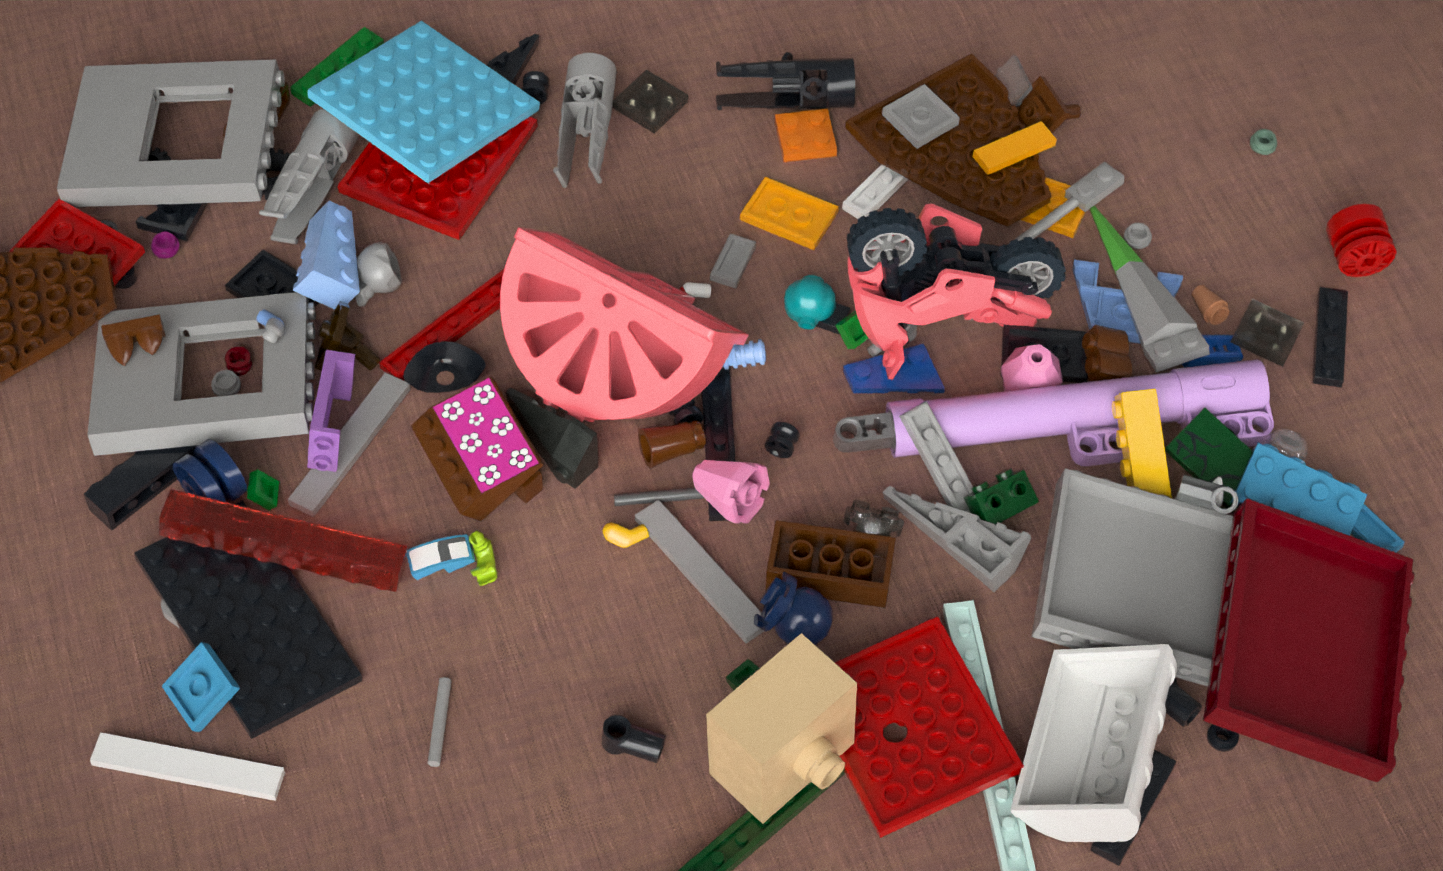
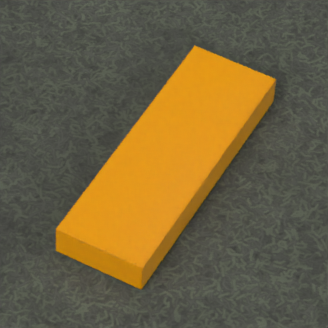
[972,121,1057,175]

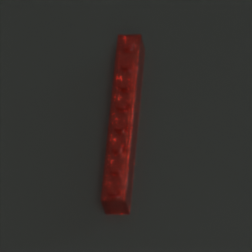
[159,489,408,592]

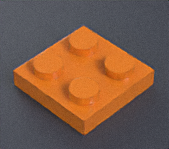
[774,108,837,162]

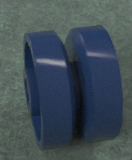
[173,439,248,516]

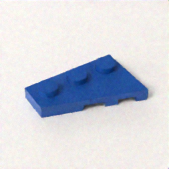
[843,344,945,393]

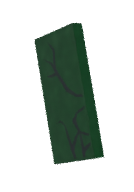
[1165,408,1253,513]

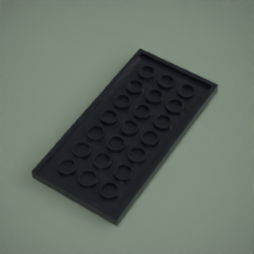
[134,500,362,739]

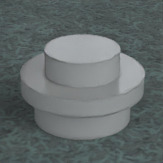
[1124,223,1152,249]
[211,370,241,396]

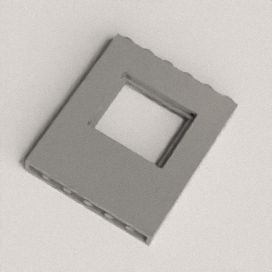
[57,59,285,207]
[87,292,316,456]

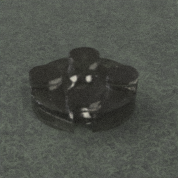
[843,500,904,537]

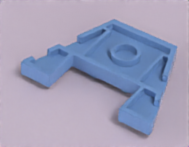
[1072,259,1183,344]

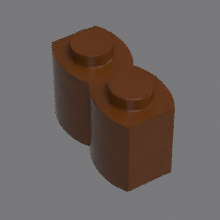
[1082,325,1132,382]

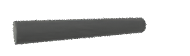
[614,487,704,506]

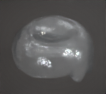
[1263,428,1308,462]

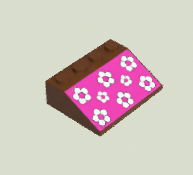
[411,376,544,521]

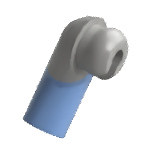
[257,309,285,344]

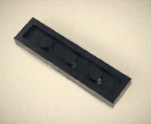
[1313,287,1348,388]
[1090,750,1177,866]

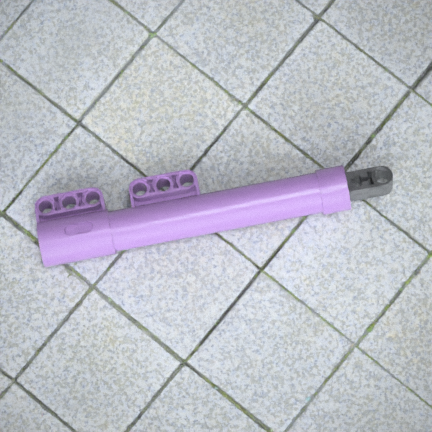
[833,359,1274,466]

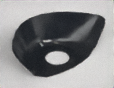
[404,341,486,393]

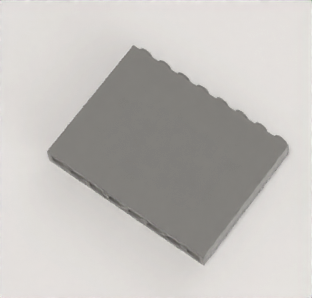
[1031,468,1233,686]

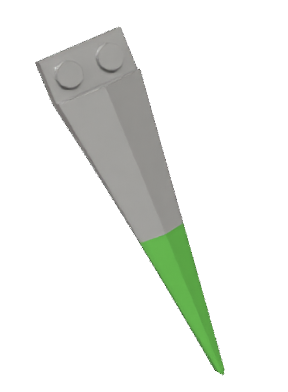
[1090,206,1210,373]

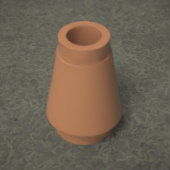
[1192,285,1230,325]

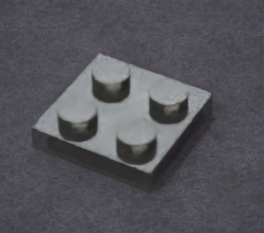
[613,70,688,133]
[1231,298,1304,367]

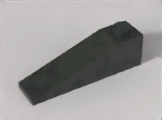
[506,388,599,489]

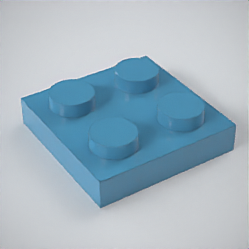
[162,642,240,732]

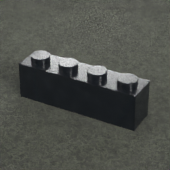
[84,445,199,530]

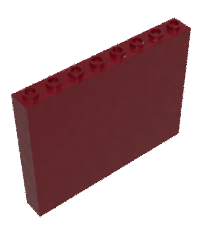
[1203,498,1415,782]

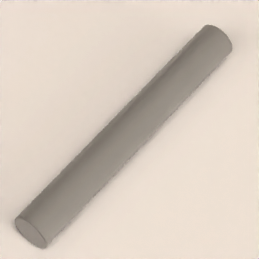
[428,677,452,767]

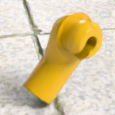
[602,522,649,548]

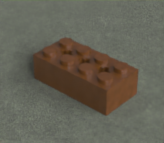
[765,520,896,608]

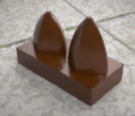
[101,314,166,366]

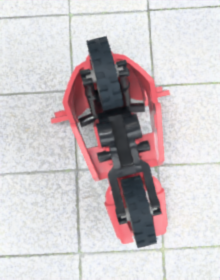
[846,204,1066,380]

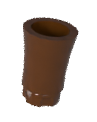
[638,420,706,469]

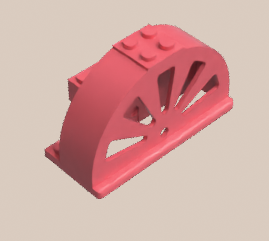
[500,227,749,423]

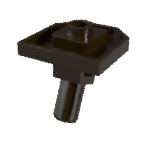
[315,301,380,371]

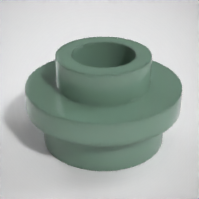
[1250,129,1277,155]

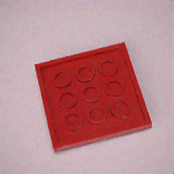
[9,199,145,286]

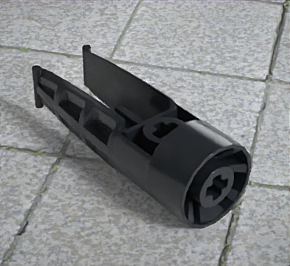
[716,58,855,111]

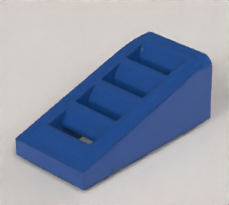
[1182,335,1244,368]

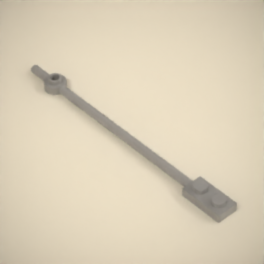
[867,162,1124,357]

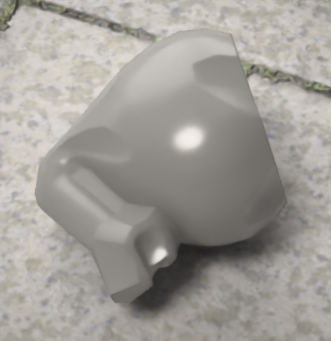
[355,242,402,306]

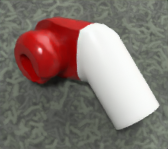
[679,282,711,298]

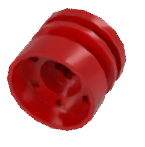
[1326,203,1397,277]

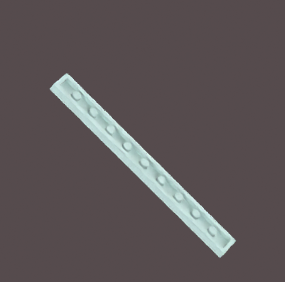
[943,600,1036,871]

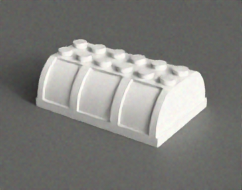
[1010,644,1177,842]

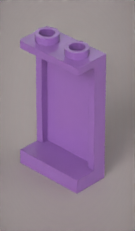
[307,350,355,472]

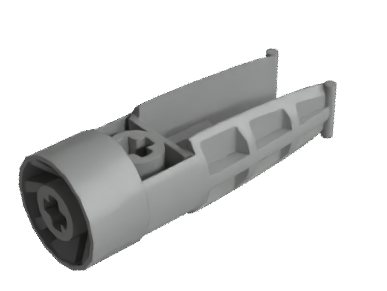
[553,53,617,188]
[259,109,359,244]

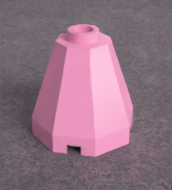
[1001,344,1063,392]
[692,460,770,524]

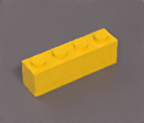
[1112,389,1172,499]

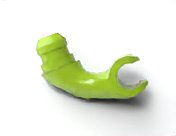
[469,531,497,586]

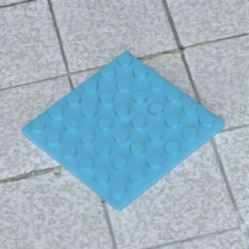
[308,21,540,183]

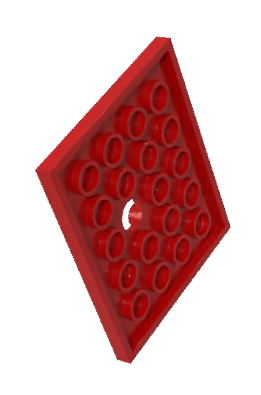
[338,117,538,240]
[835,616,1024,838]

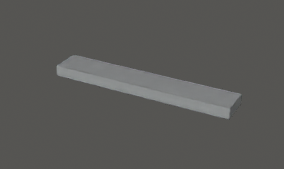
[288,372,411,517]
[635,499,764,644]

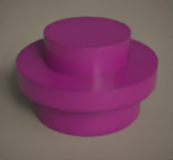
[151,232,180,259]

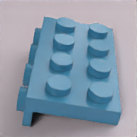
[1230,443,1367,536]

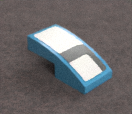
[406,534,476,580]

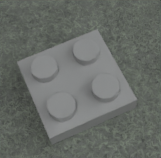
[882,84,960,149]

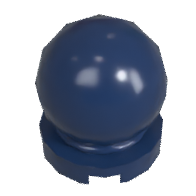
[754,571,833,645]

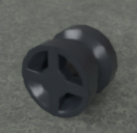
[521,71,549,104]
[765,422,800,458]

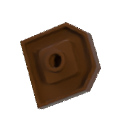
[1013,76,1081,133]

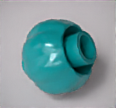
[784,275,836,330]

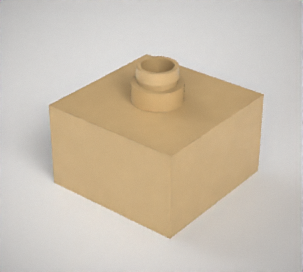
[706,633,857,824]

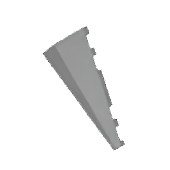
[882,486,1031,592]

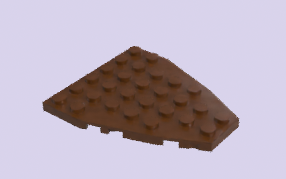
[845,53,1051,227]
[0,248,117,383]

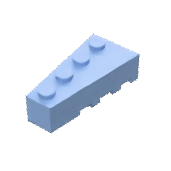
[293,200,360,309]

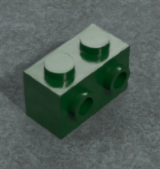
[963,468,1039,524]

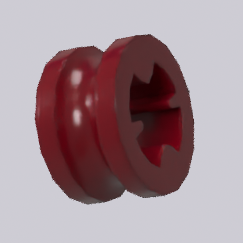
[225,347,252,376]

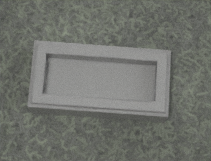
[710,234,756,288]

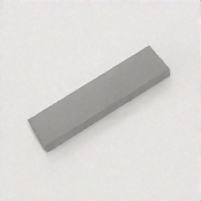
[899,401,973,513]

